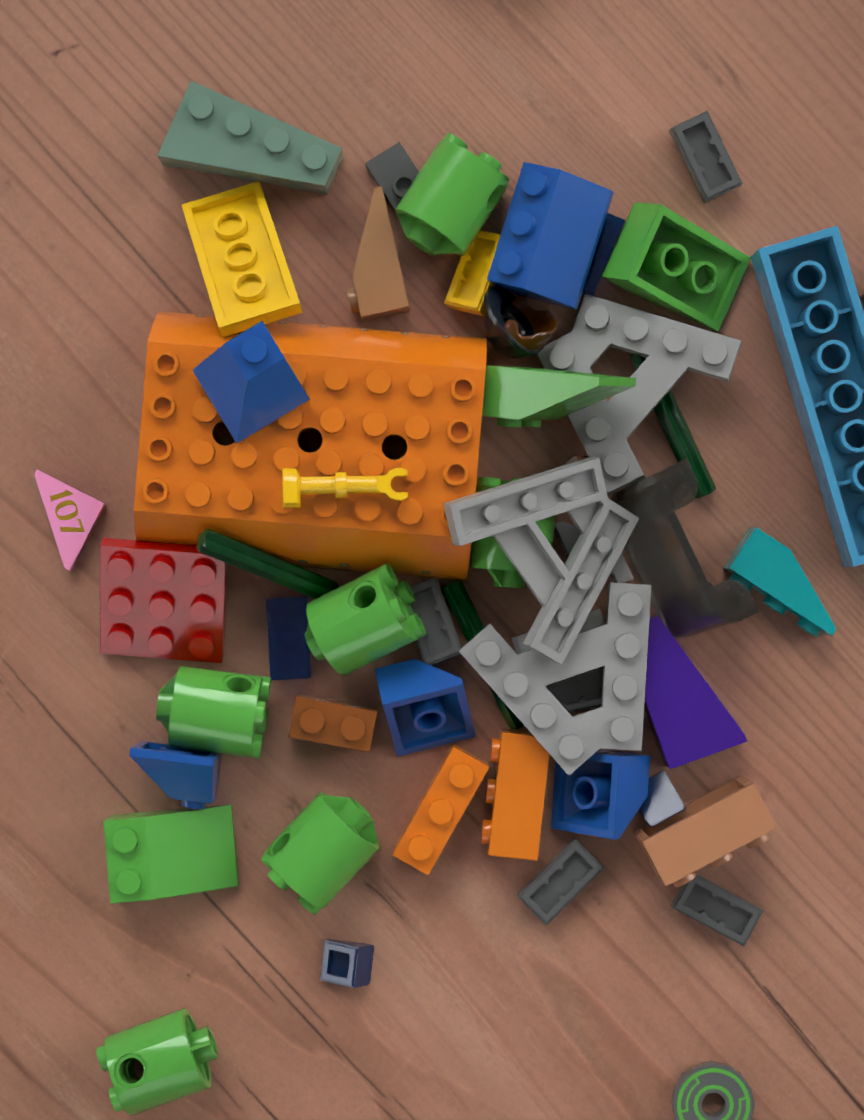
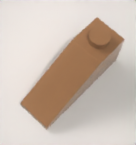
[346,186,409,322]

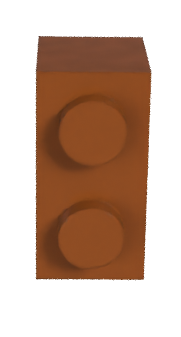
[288,693,378,752]

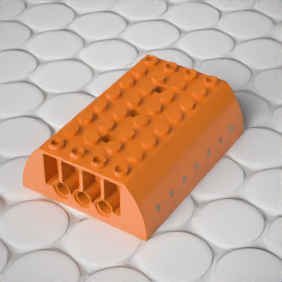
[133,311,487,581]

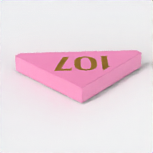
[34,469,106,571]

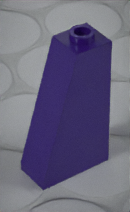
[644,615,747,769]

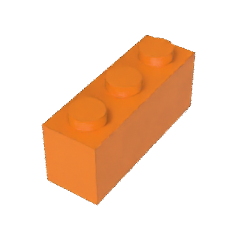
[480,729,549,861]
[392,743,490,875]

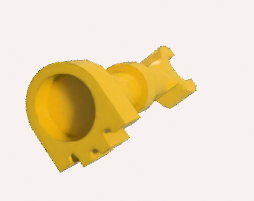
[282,468,408,508]

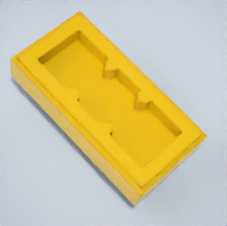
[444,230,501,317]

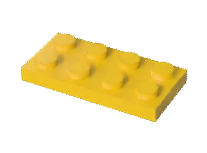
[181,181,303,338]

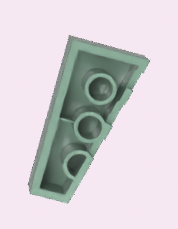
[157,81,344,195]

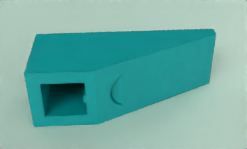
[723,527,837,637]

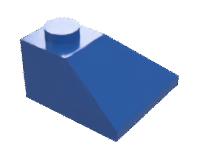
[192,321,310,444]
[375,659,476,757]
[129,741,222,809]
[551,750,650,840]

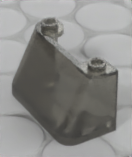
[610,459,759,638]

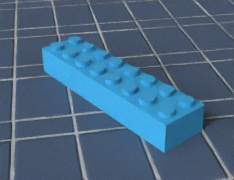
[750,226,864,567]

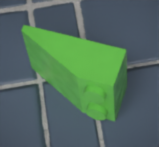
[601,202,751,332]
[482,365,636,427]
[103,804,239,904]

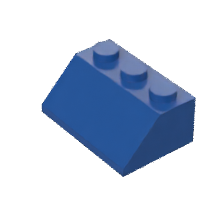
[487,162,614,310]

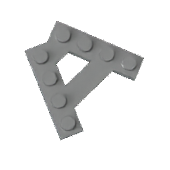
[538,294,742,496]
[443,457,639,665]
[459,582,652,775]

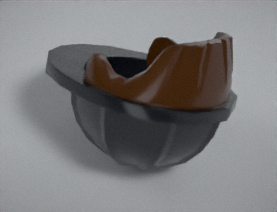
[484,287,557,359]

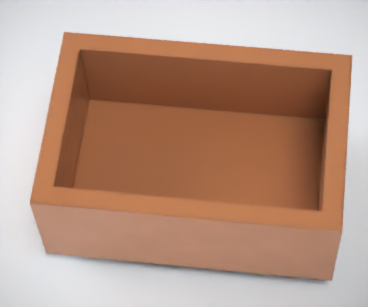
[633,775,777,887]

